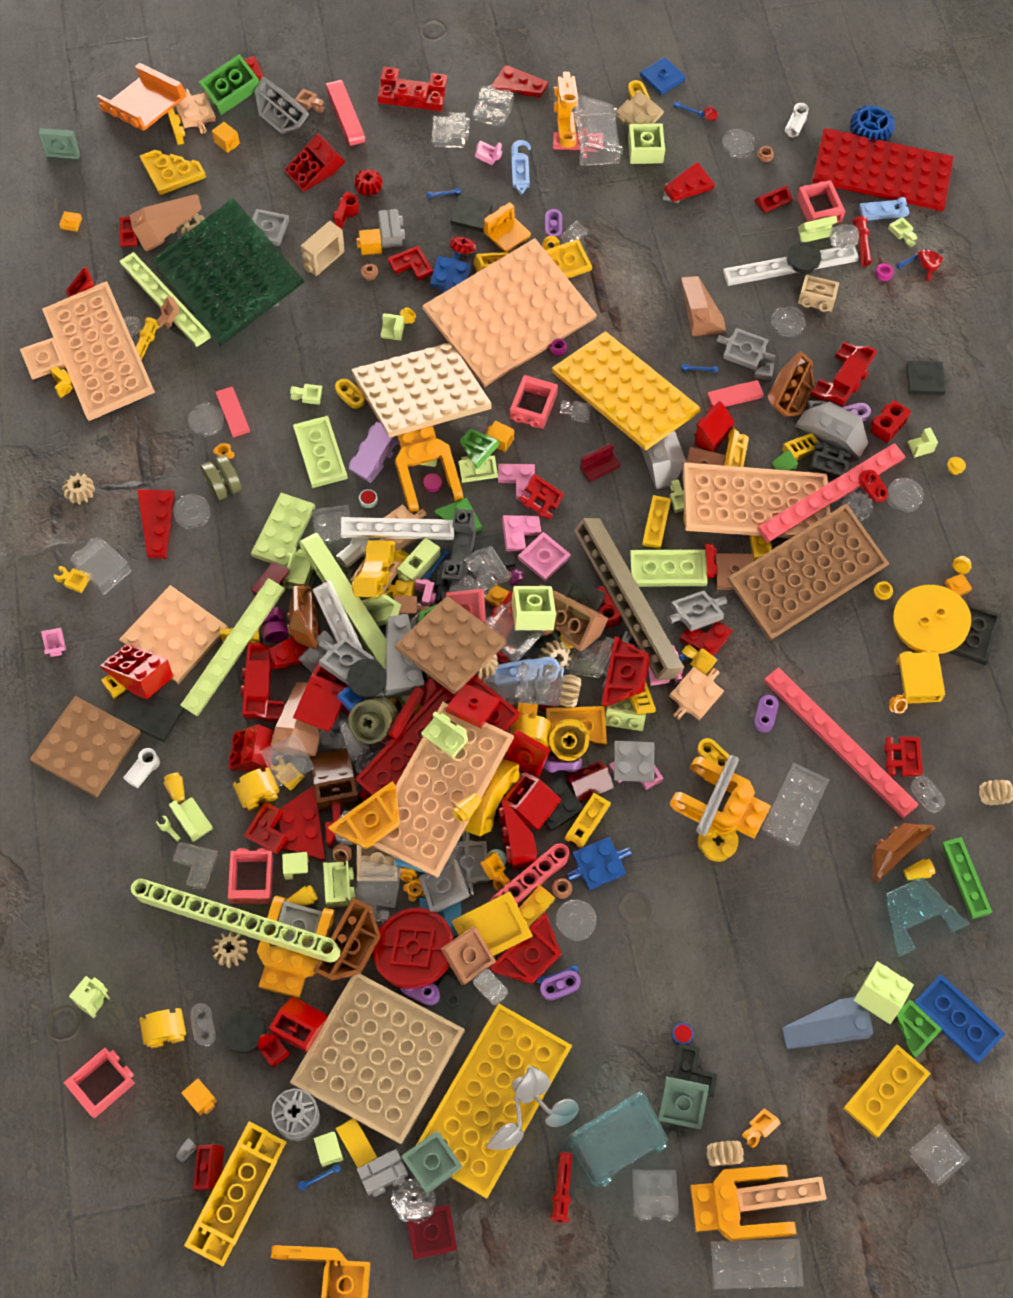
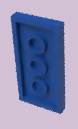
[914,974,1006,1065]

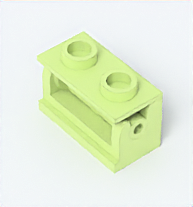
[283,547,314,590]
[323,861,355,908]
[69,976,110,1019]

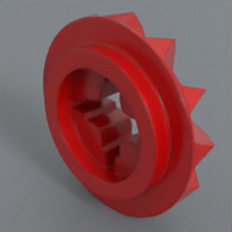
[449,236,477,254]

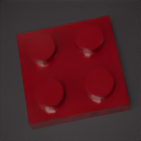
[406,1205,457,1260]

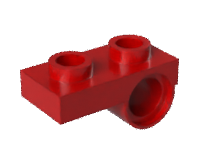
[333,191,359,229]
[596,586,621,628]

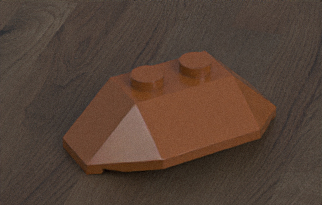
[768,351,814,417]
[287,586,318,649]
[872,823,935,885]
[313,898,380,981]

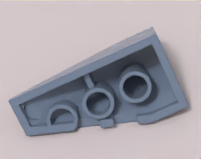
[782,997,873,1049]

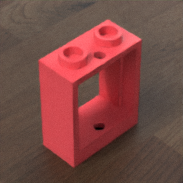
[797,180,845,224]
[510,375,558,429]
[228,848,274,904]
[64,1048,135,1119]

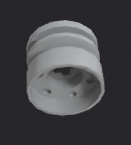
[271,1088,320,1141]

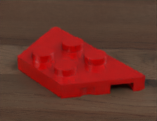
[601,637,650,707]
[279,787,325,862]
[489,913,562,985]

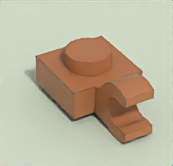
[294,89,325,113]
[157,296,180,328]

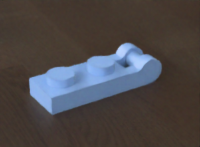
[859,197,909,220]

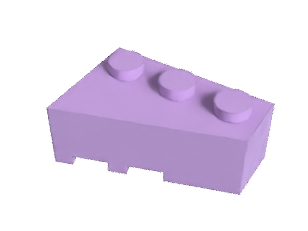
[348,422,400,483]

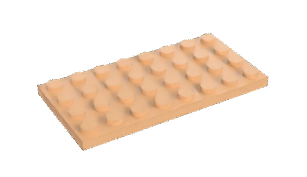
[42,281,155,421]
[683,463,830,538]
[372,702,514,878]

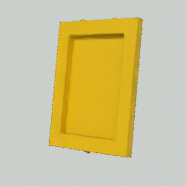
[452,891,533,956]

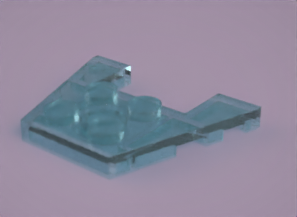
[885,877,970,958]

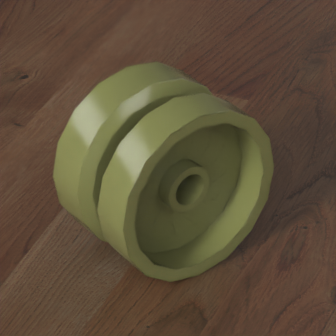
[200,454,242,502]
[349,695,399,744]

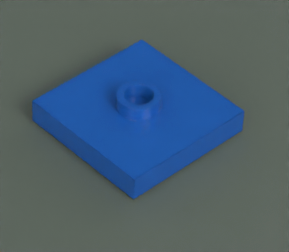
[640,57,686,95]

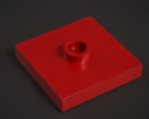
[446,684,500,729]
[504,730,551,779]

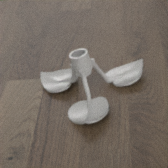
[486,1066,579,1150]

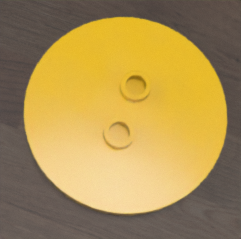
[893,585,971,654]

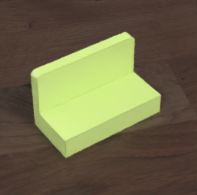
[362,594,401,626]
[169,798,213,842]

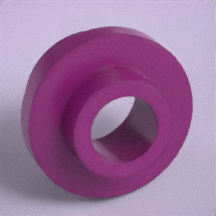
[550,339,567,356]
[506,569,524,585]

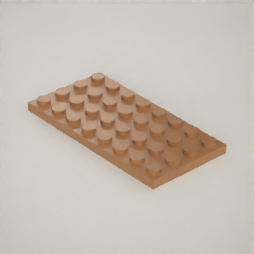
[727,503,889,641]

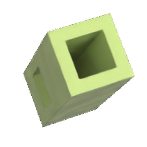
[397,537,440,582]

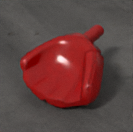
[918,250,943,281]

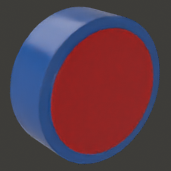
[672,1023,694,1045]

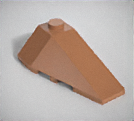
[130,194,201,252]
[681,276,726,336]
[540,584,608,651]
[271,682,320,756]

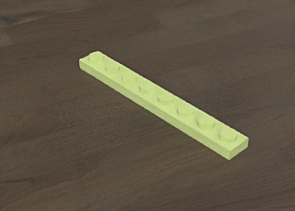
[119,252,211,347]
[181,578,285,717]

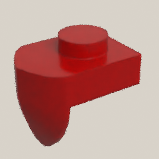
[258,1034,290,1068]

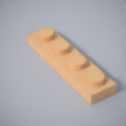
[737,1177,826,1213]

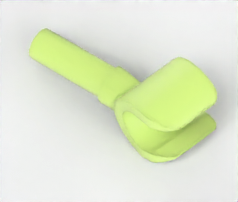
[156,816,181,841]

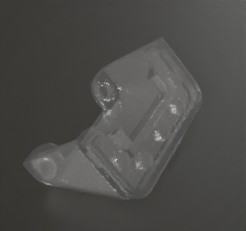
[573,94,623,166]

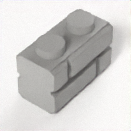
[378,209,405,249]
[357,1149,408,1197]

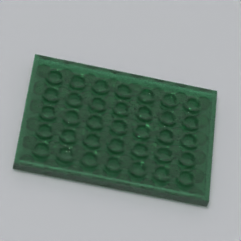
[151,198,304,346]

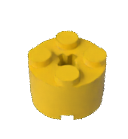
[511,715,551,748]
[549,718,590,761]
[233,768,279,811]
[139,1008,186,1048]

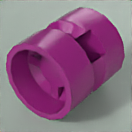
[261,607,288,643]

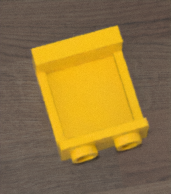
[896,651,945,704]

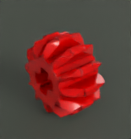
[354,168,383,197]

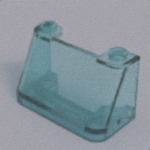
[568,1090,669,1188]

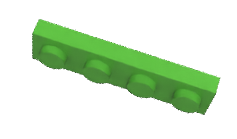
[941,837,992,920]

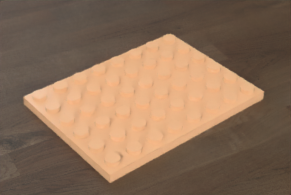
[422,238,597,388]

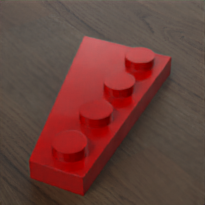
[137,489,175,559]

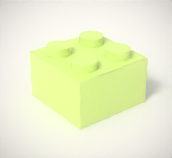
[628,124,665,164]
[511,586,556,630]
[854,961,914,1024]

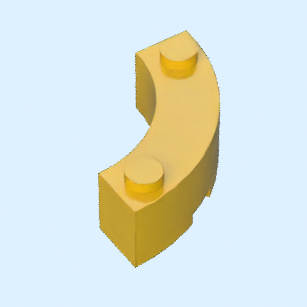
[352,540,395,597]
[464,759,519,836]

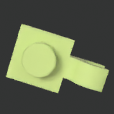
[888,217,917,247]
[290,384,322,405]
[669,480,684,513]

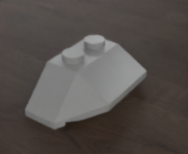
[254,76,309,134]
[795,402,868,459]
[640,431,686,490]

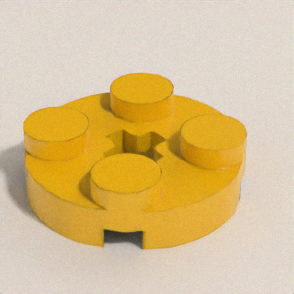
[698,828,739,862]

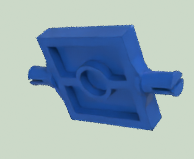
[430,251,471,293]
[566,837,632,890]

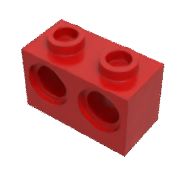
[870,400,912,444]

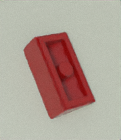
[754,185,793,213]
[193,1144,224,1191]

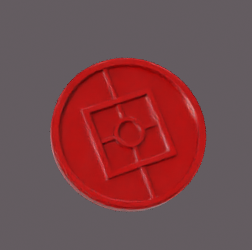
[372,908,454,989]

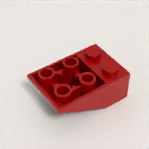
[284,133,346,192]
[100,645,174,699]
[293,663,348,732]
[498,800,537,870]

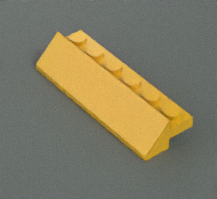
[184,1121,286,1266]

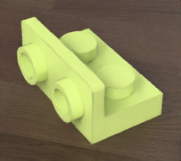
[798,216,837,242]
[458,456,498,483]
[605,699,647,731]
[421,712,468,759]

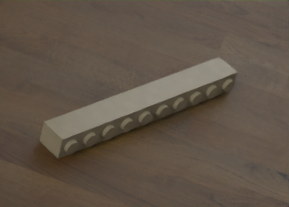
[574,518,684,680]

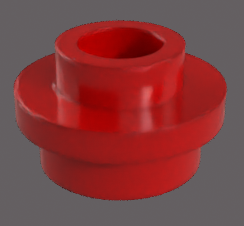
[704,106,719,121]

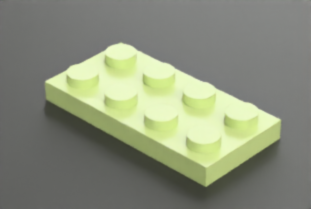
[293,416,348,488]
[251,493,315,568]
[630,550,707,587]

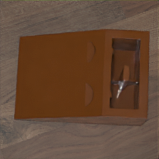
[310,748,359,811]

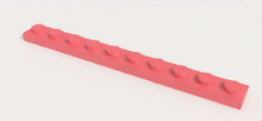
[757,443,905,543]
[764,667,919,819]

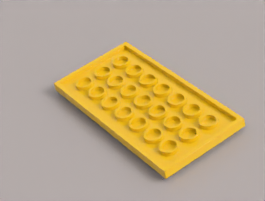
[552,331,700,451]
[416,1003,572,1199]

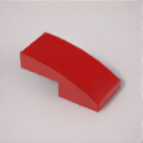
[119,216,138,247]
[325,802,342,848]

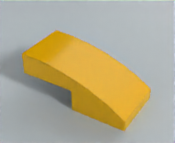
[335,1118,377,1168]

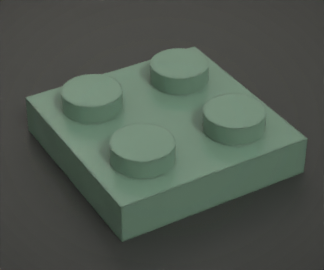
[39,128,80,159]
[658,1076,709,1129]
[401,1130,463,1195]

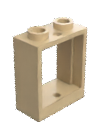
[301,221,345,276]

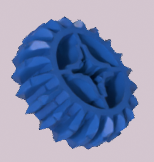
[850,104,895,142]

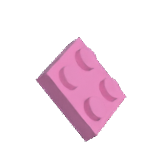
[518,532,571,582]

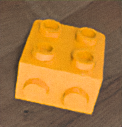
[484,202,531,252]

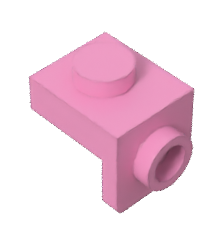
[475,141,502,165]
[415,579,436,607]
[41,628,66,657]

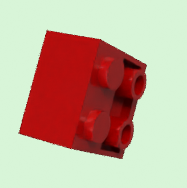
[694,401,734,452]
[228,724,274,772]
[501,772,561,830]
[269,996,329,1053]

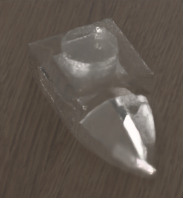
[559,220,589,245]

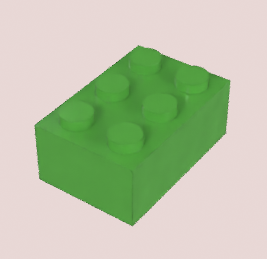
[199,54,259,115]

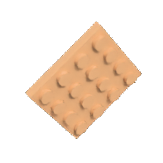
[119,585,228,684]

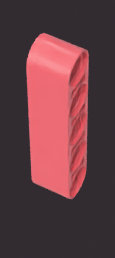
[325,80,365,147]
[490,843,569,905]

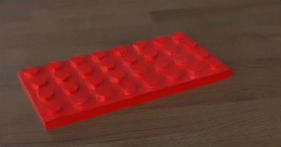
[812,128,954,211]
[355,675,521,795]

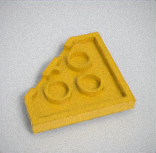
[140,150,206,195]

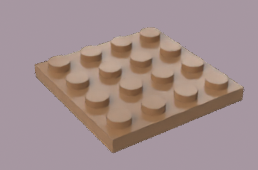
[395,596,506,695]
[30,696,142,798]

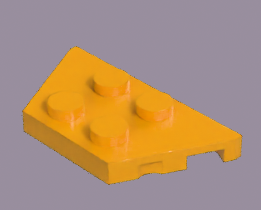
[328,781,400,849]

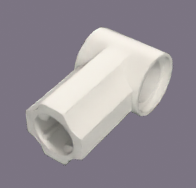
[785,103,809,138]
[336,538,369,568]
[123,748,160,788]

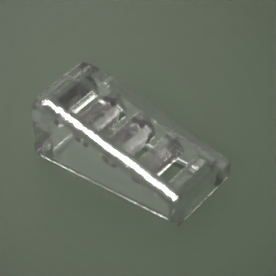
[339,718,371,762]

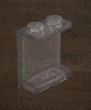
[70,535,132,595]
[484,601,544,662]

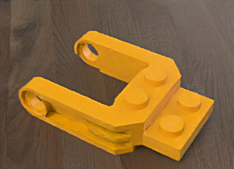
[554,72,578,148]
[395,425,463,513]
[670,757,771,839]
[257,896,335,998]
[690,1165,797,1241]
[271,1245,371,1298]

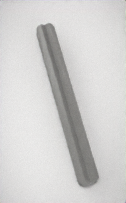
[696,755,739,836]

